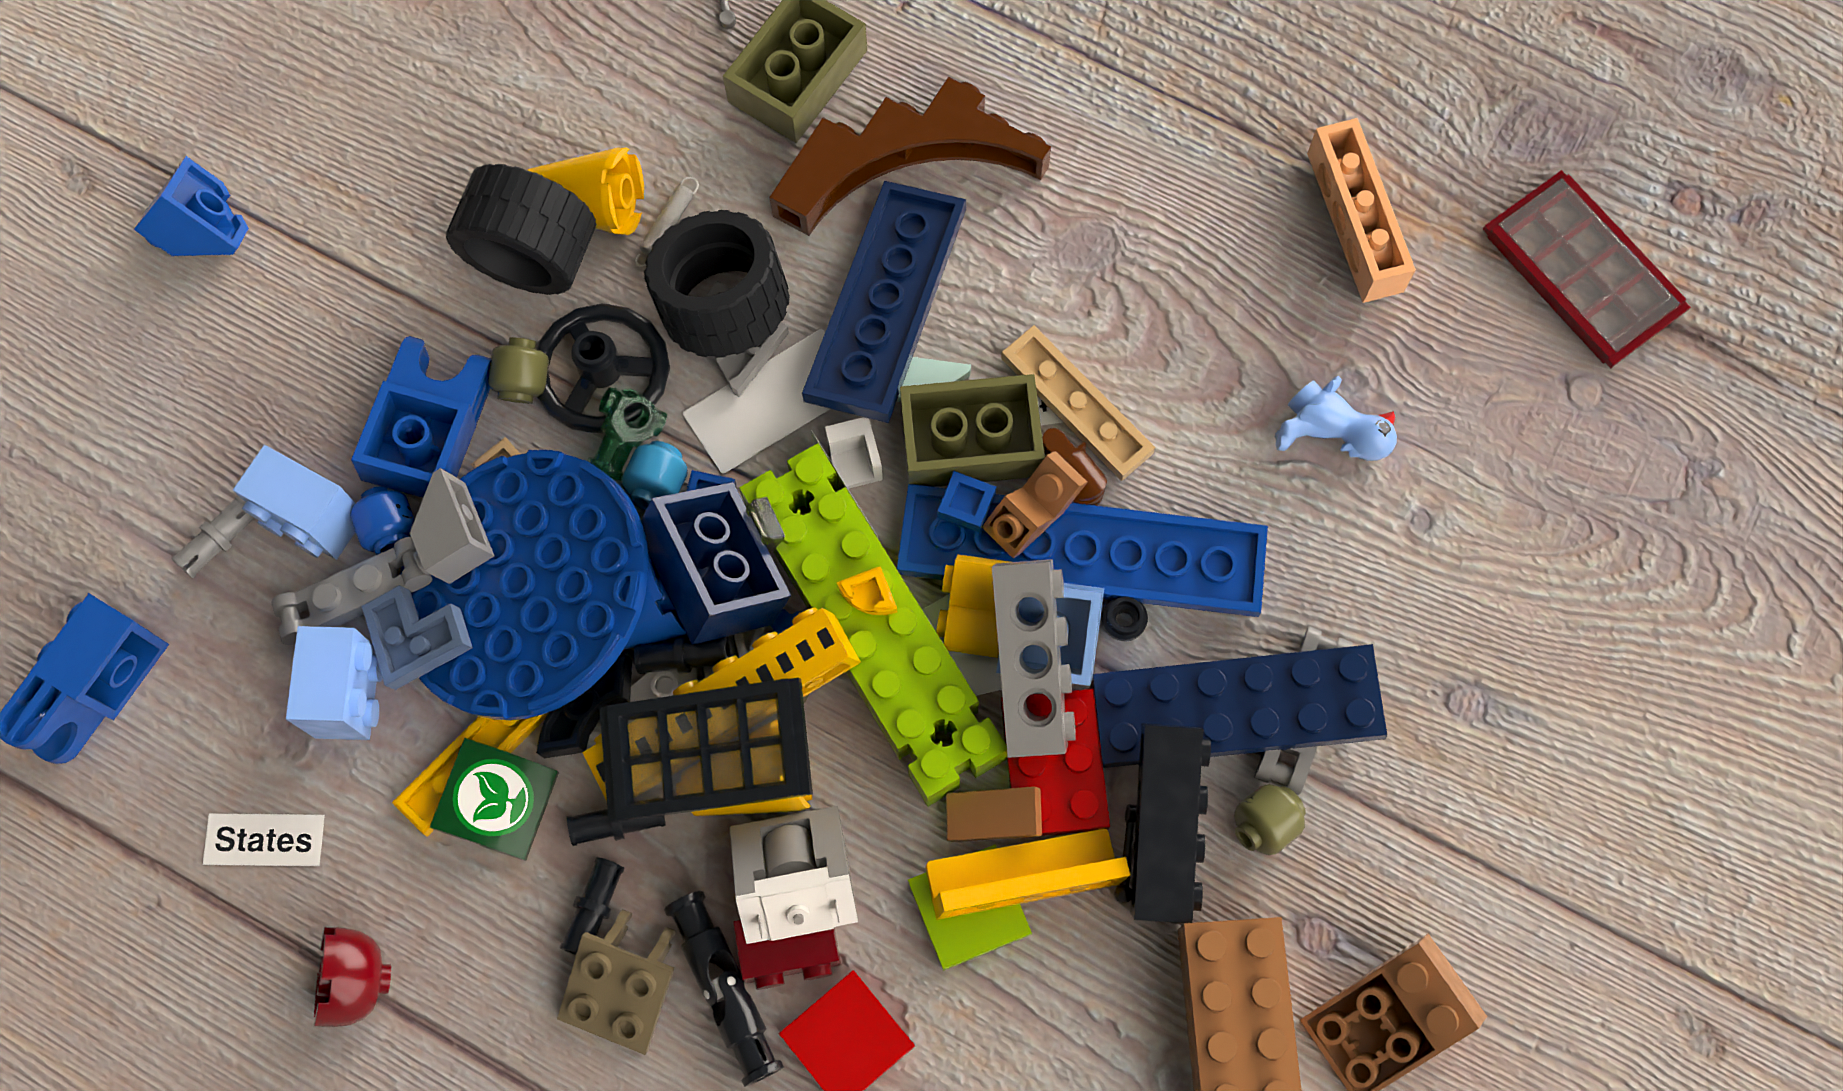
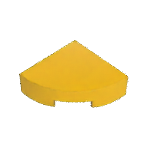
[837,566,897,615]

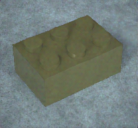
[723,0,867,143]
[900,374,1045,487]

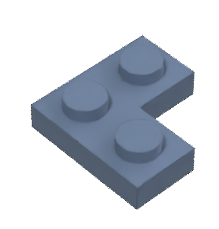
[362,585,473,690]

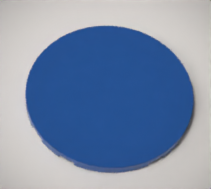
[400,450,649,720]

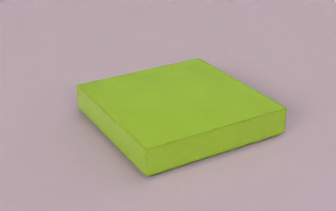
[908,844,1032,971]

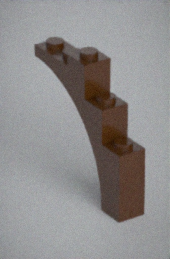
[769,76,1051,236]

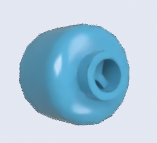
[622,441,688,510]

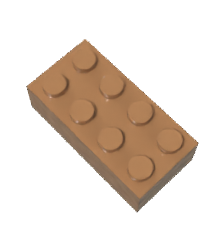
[1177,917,1302,1091]

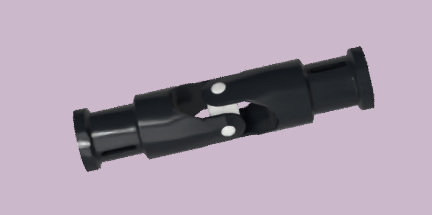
[664,890,784,1087]

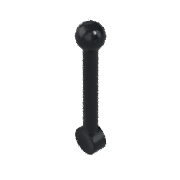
[1114,804,1136,903]

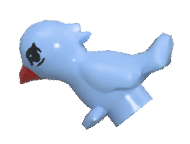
[1275,376,1397,461]

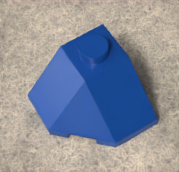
[134,156,249,256]

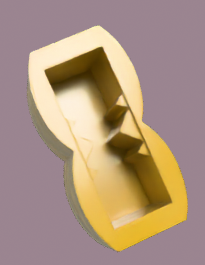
[936,554,1009,658]

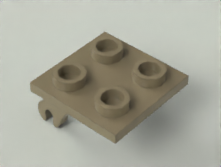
[557,909,676,1055]

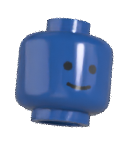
[350,486,415,555]

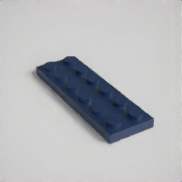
[802,181,966,423]
[1093,644,1387,768]

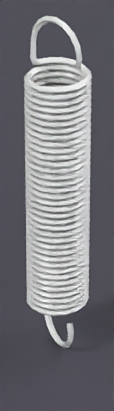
[635,177,699,267]

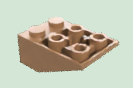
[1300,933,1487,1091]

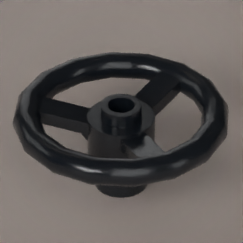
[536,303,670,434]

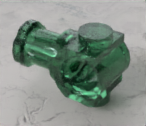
[587,387,667,481]

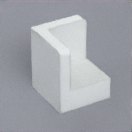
[825,417,883,489]

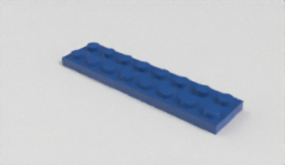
[897,484,1268,617]

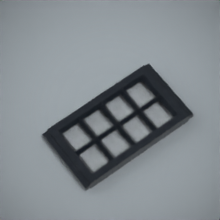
[599,678,813,822]

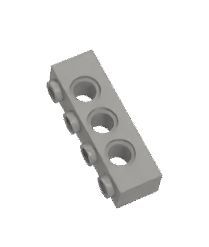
[992,559,1076,758]

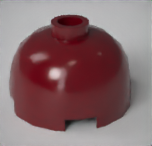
[314,927,391,1027]

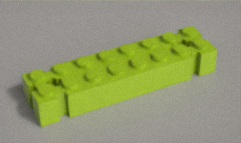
[739,443,1008,807]

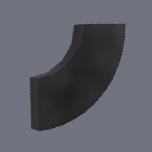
[536,654,632,759]

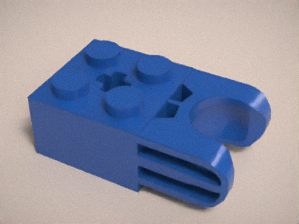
[351,336,491,498]
[0,593,169,764]

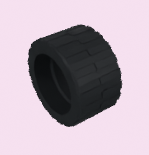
[446,164,596,295]
[644,210,790,358]

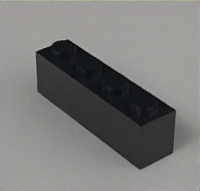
[1130,723,1211,923]

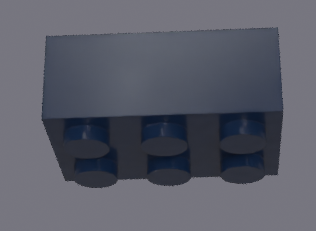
[641,482,791,645]

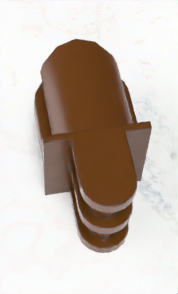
[1042,428,1107,506]

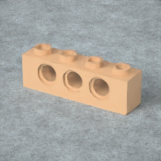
[1307,118,1416,303]

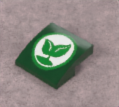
[430,738,559,861]

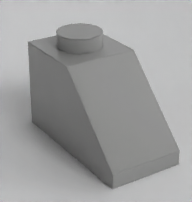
[410,468,494,584]

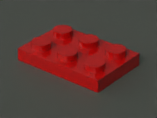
[1001,689,1110,839]

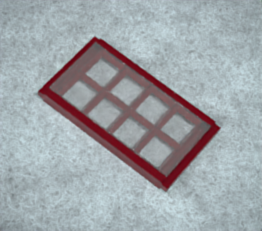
[1483,170,1691,369]

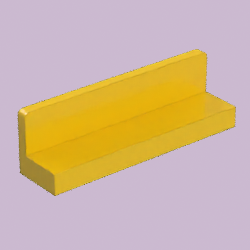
[925,829,1131,920]

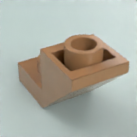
[982,451,1087,558]

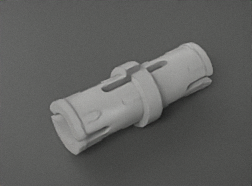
[171,495,254,578]

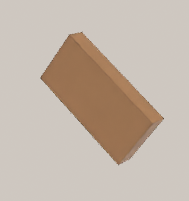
[946,787,1042,842]

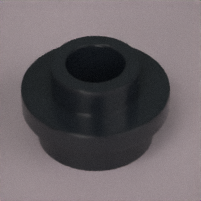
[1102,597,1148,641]

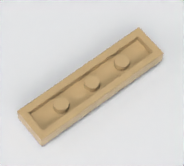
[1001,325,1156,481]

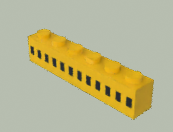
[582,608,861,801]

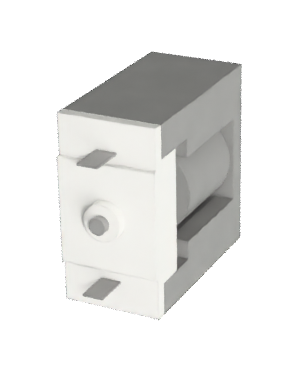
[730,806,858,944]

